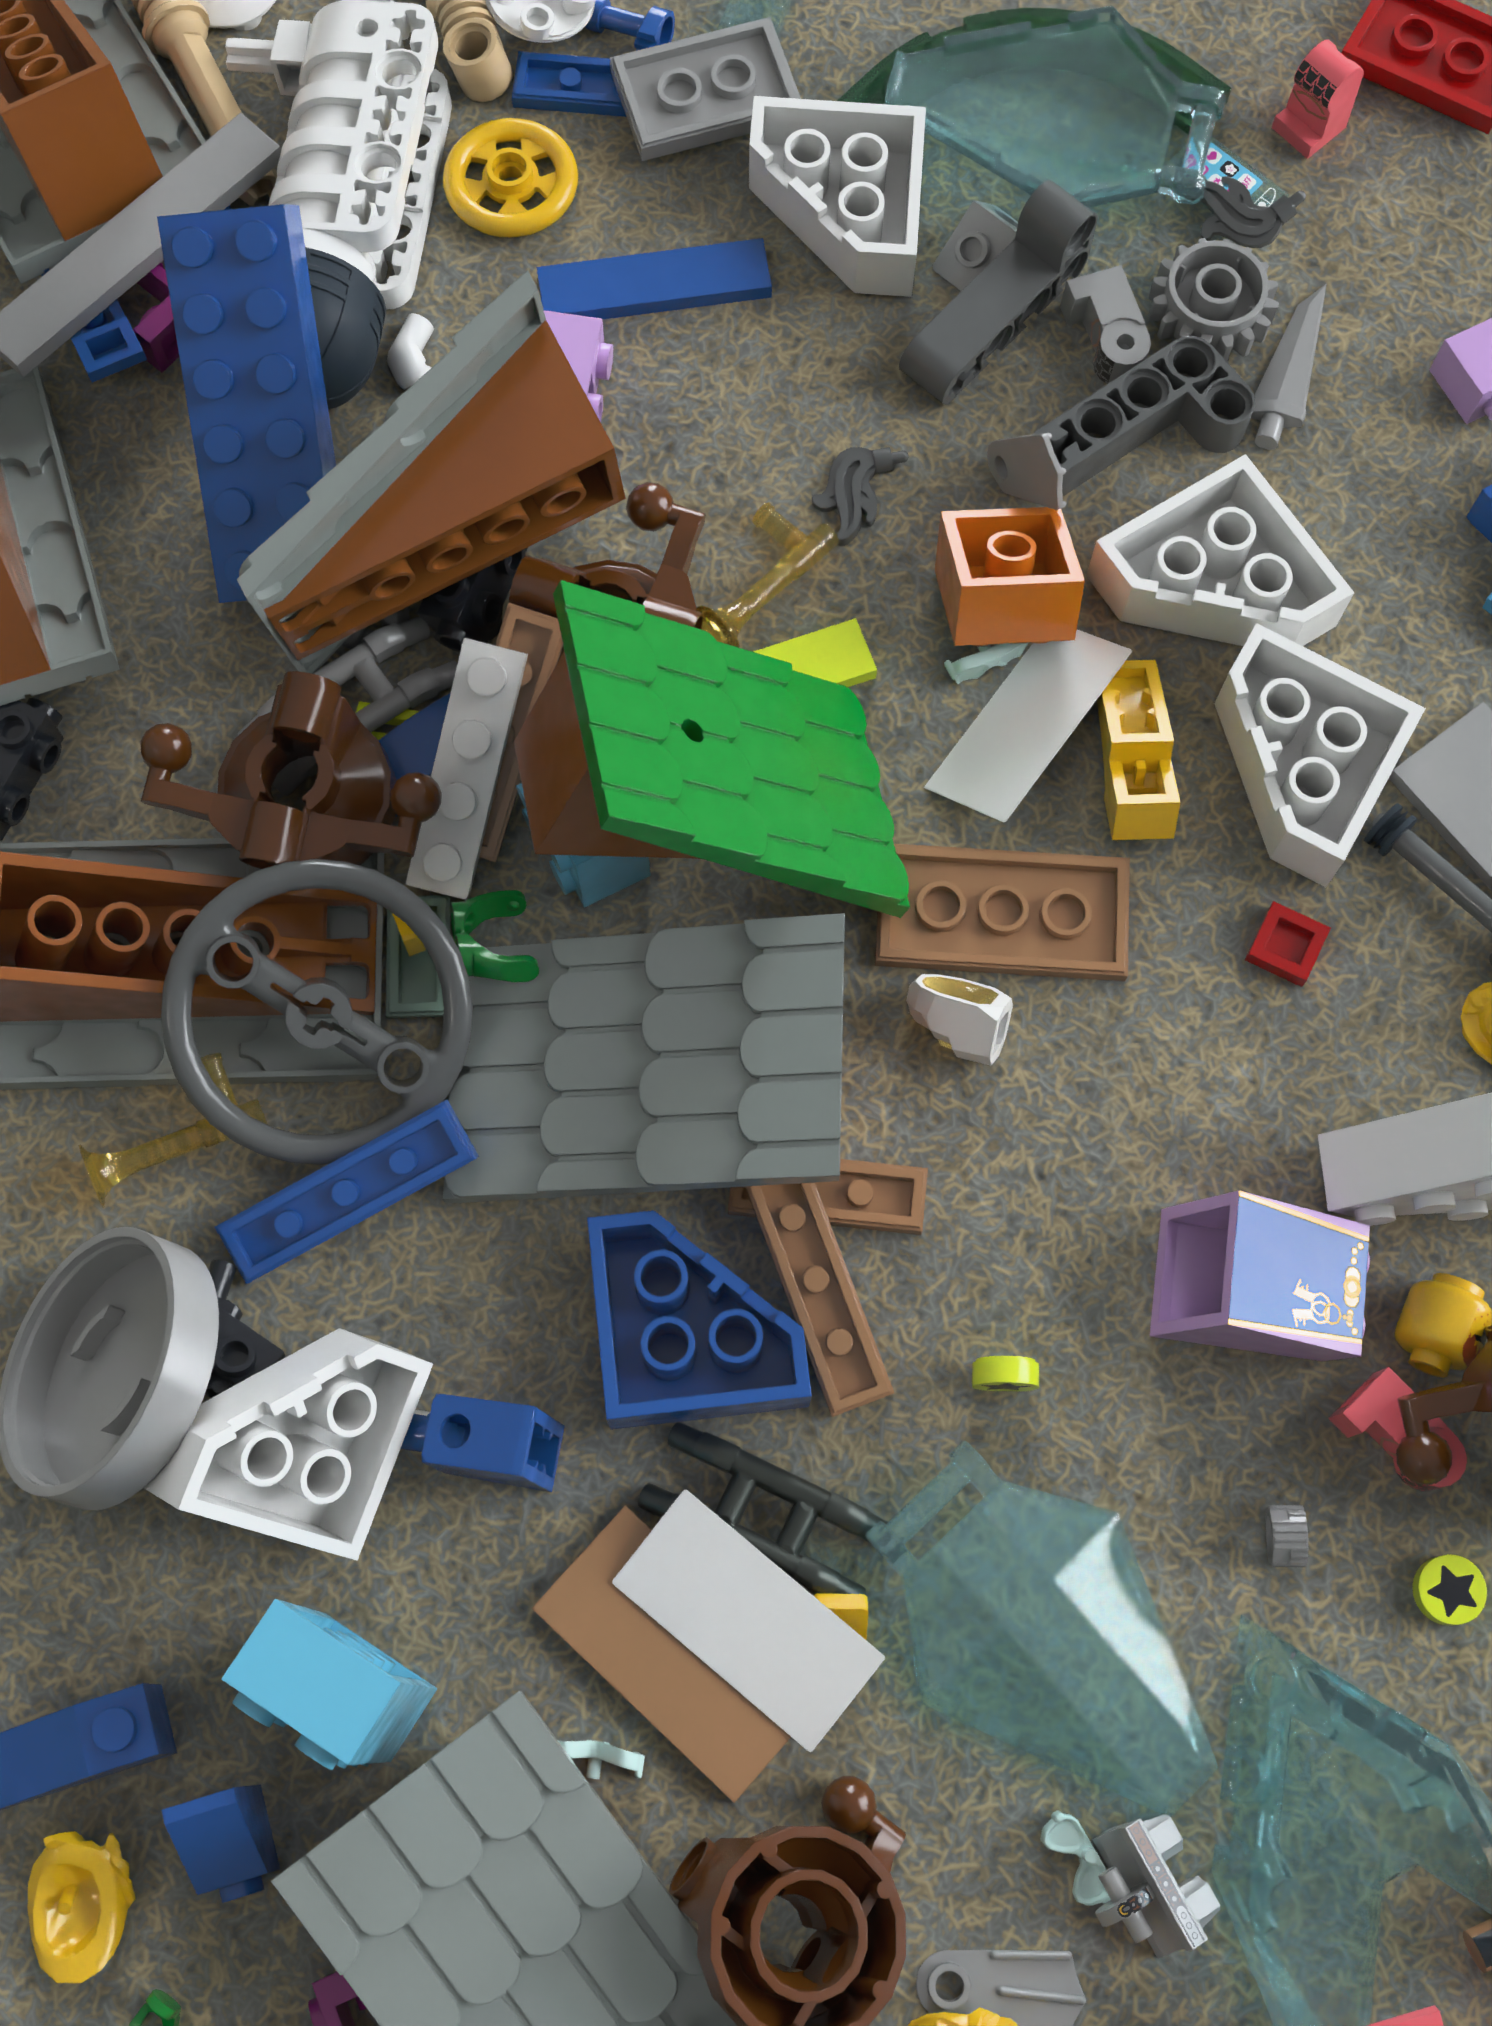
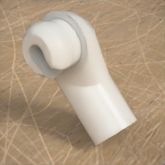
[387,313,434,390]

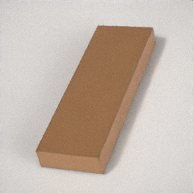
[728,1159,928,1235]

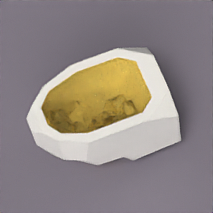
[906,974,1013,1066]

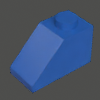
[161,1784,280,1903]

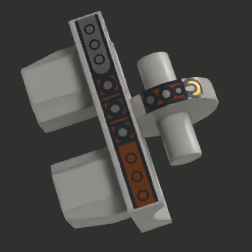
[1092,1814,1220,1958]

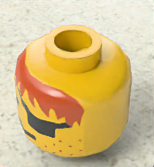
[1394,1273,1492,1378]

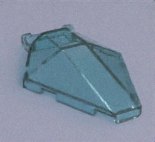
[885,5,1226,208]
[865,1441,1219,1817]

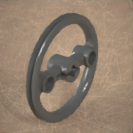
[161,859,473,1165]

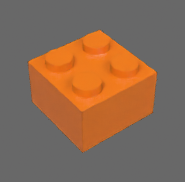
[935,507,1085,646]

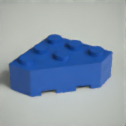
[587,1210,812,1430]

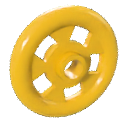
[443,118,578,238]

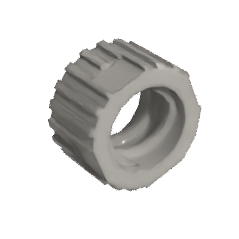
[1265,1505,1309,1567]

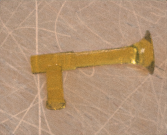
[696,502,839,648]
[79,1053,267,1208]

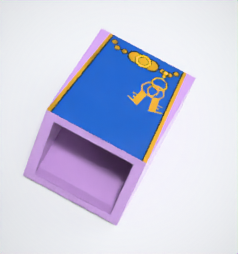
[1150,1191,1370,1361]

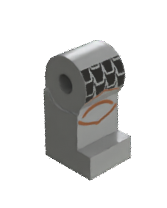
[1060,265,1151,384]

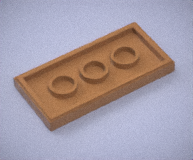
[875,844,1130,981]
[532,1505,791,1803]

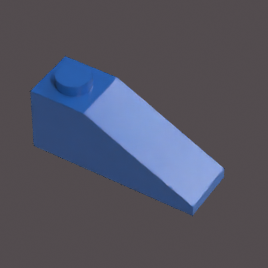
[0,1683,177,1810]

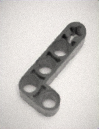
[899,179,1098,405]
[1032,336,1256,496]

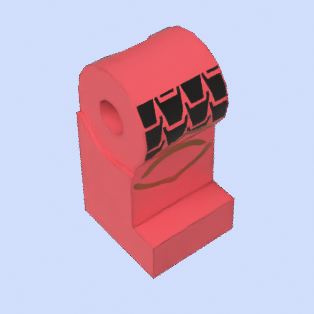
[1272,39,1364,159]
[1328,1367,1467,1491]

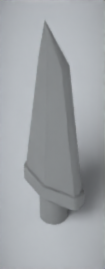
[1251,283,1327,450]

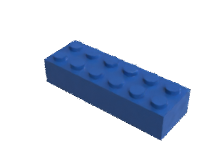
[157,204,336,603]

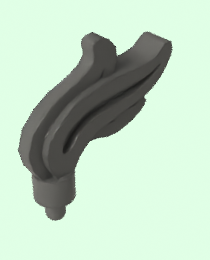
[1186,176,1306,248]
[812,447,909,546]

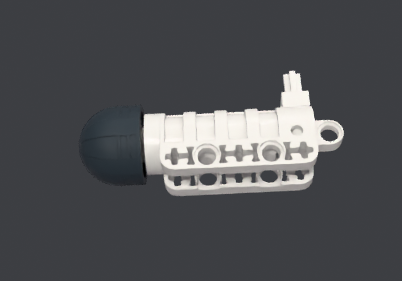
[225,0,452,410]

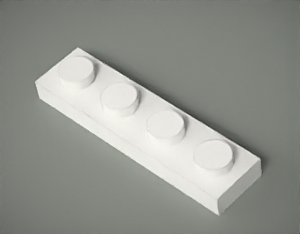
[405,638,528,900]

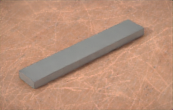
[0,112,281,377]

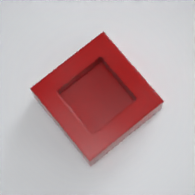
[1245,901,1331,987]

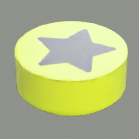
[972,1356,1039,1392]
[1412,1554,1487,1626]

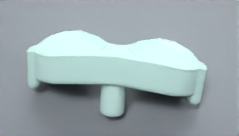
[944,643,1028,684]
[558,1740,645,1779]
[1040,1810,1111,1906]

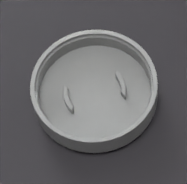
[0,1227,219,1510]

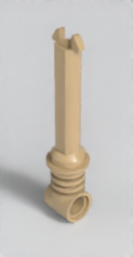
[131,0,276,206]
[425,0,513,102]

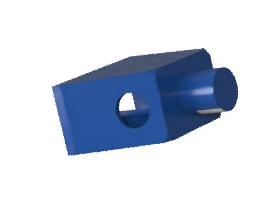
[401,1394,565,1492]

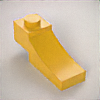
[1096,660,1180,840]

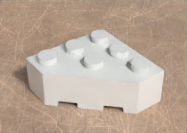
[749,96,926,297]
[1086,454,1354,646]
[1214,623,1426,887]
[1318,1092,1492,1226]
[144,1328,433,1561]

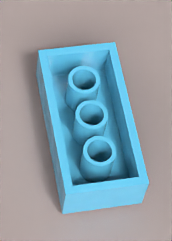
[221,1599,438,1770]

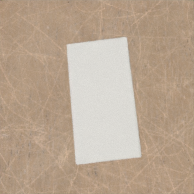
[924,629,1132,822]
[612,1490,885,1752]

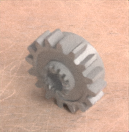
[1148,238,1279,361]

